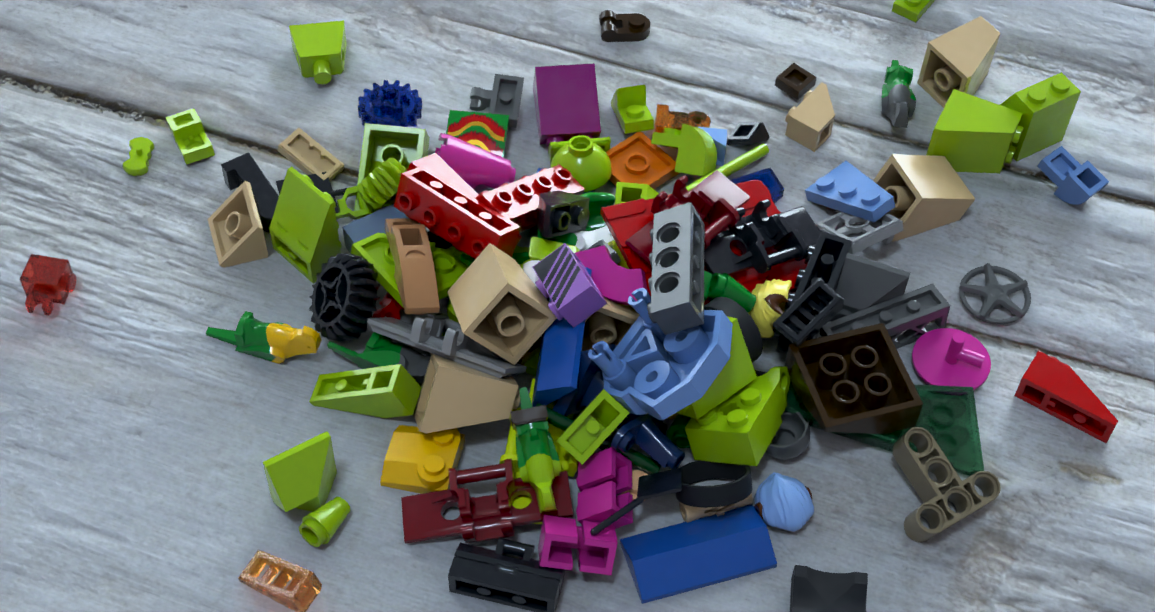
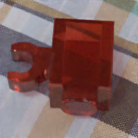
[19,254,76,316]

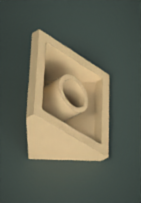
[207,181,269,268]

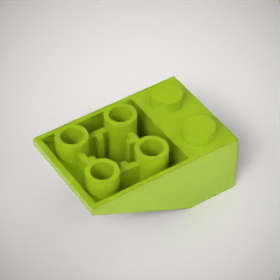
[269,166,342,284]

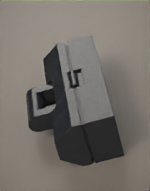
[448,538,565,612]

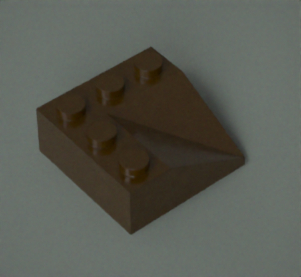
[785,323,923,434]

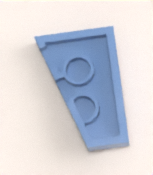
[805,161,895,222]

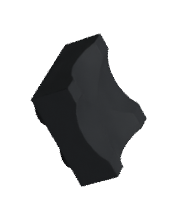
[790,565,868,612]

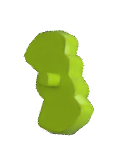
[122,137,155,176]

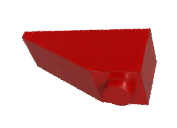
[1014,351,1118,443]

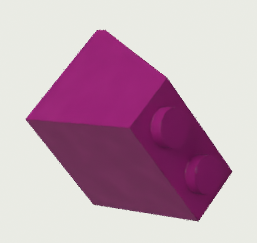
[533,63,601,146]

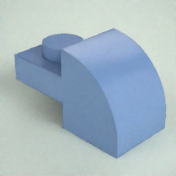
[1037,146,1109,205]

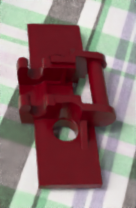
[625,170,750,265]
[401,458,574,544]

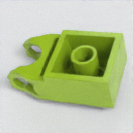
[685,366,790,466]

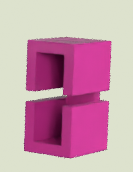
[576,447,633,529]
[538,515,618,575]

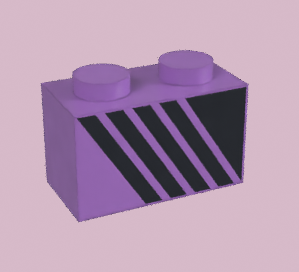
[533,243,607,327]

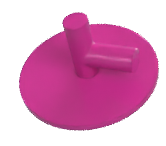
[912,328,991,393]

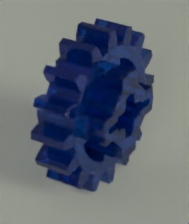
[358,80,422,127]

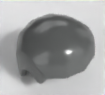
[766,412,810,460]

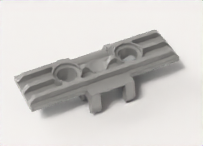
[367,312,527,378]

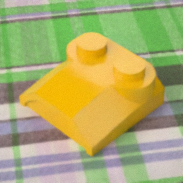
[380,425,465,494]

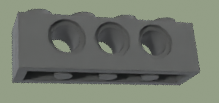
[647,202,705,335]

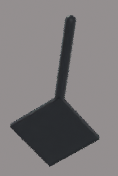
[590,467,683,536]

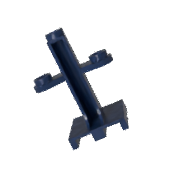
[553,344,685,469]

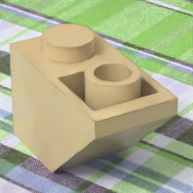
[785,82,835,152]

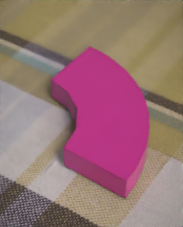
[575,245,648,305]

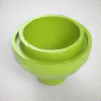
[551,135,612,192]

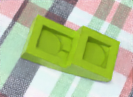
[165,108,215,165]

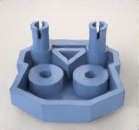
[588,288,733,420]

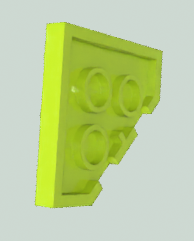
[351,233,473,315]

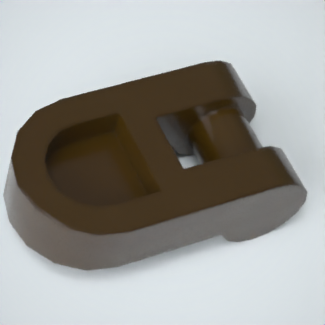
[599,10,651,42]

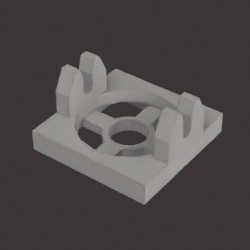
[816,212,904,254]

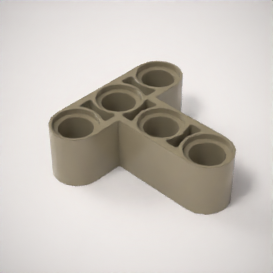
[893,427,1001,542]

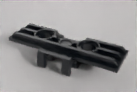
[704,199,821,276]

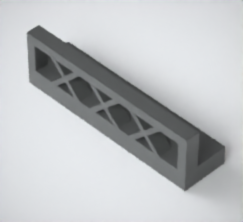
[819,283,951,349]

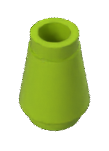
[299,497,351,547]

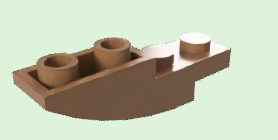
[385,218,440,315]

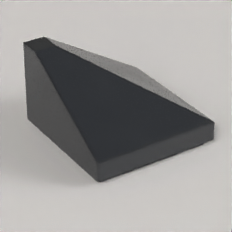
[726,122,770,145]

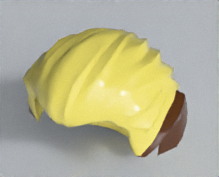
[748,279,792,338]

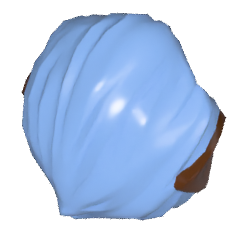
[754,472,814,532]

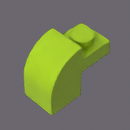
[651,123,717,177]

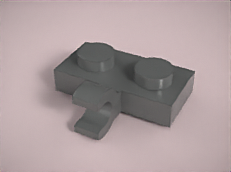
[470,74,524,128]

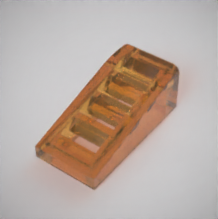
[238,549,322,612]

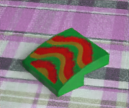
[446,110,509,158]

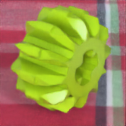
[357,158,407,209]

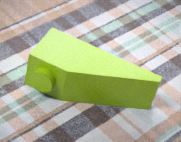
[309,364,422,418]

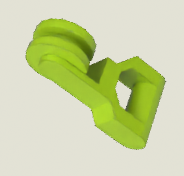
[336,185,374,220]

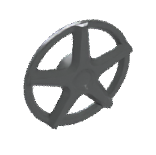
[959,263,1031,324]

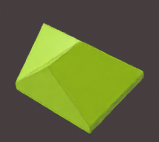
[263,431,337,512]

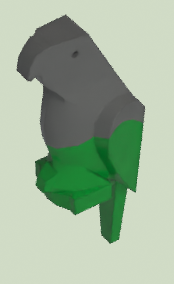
[881,60,916,128]
[327,332,431,383]

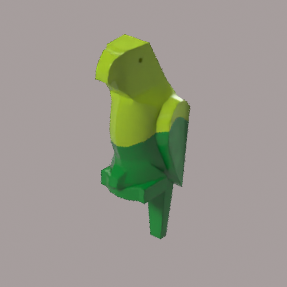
[516,387,561,513]

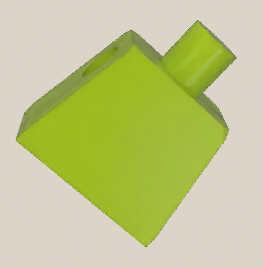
[289,20,347,84]

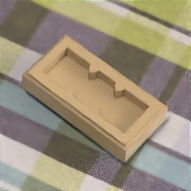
[278,127,344,181]

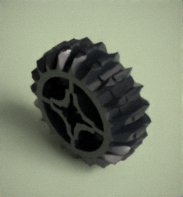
[309,253,380,342]

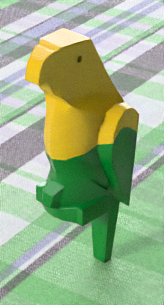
[206,311,322,364]

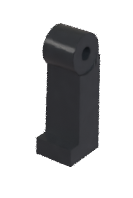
[221,152,279,233]

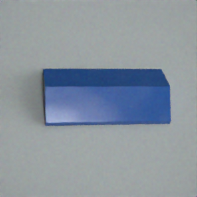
[532,267,592,407]
[620,505,777,604]

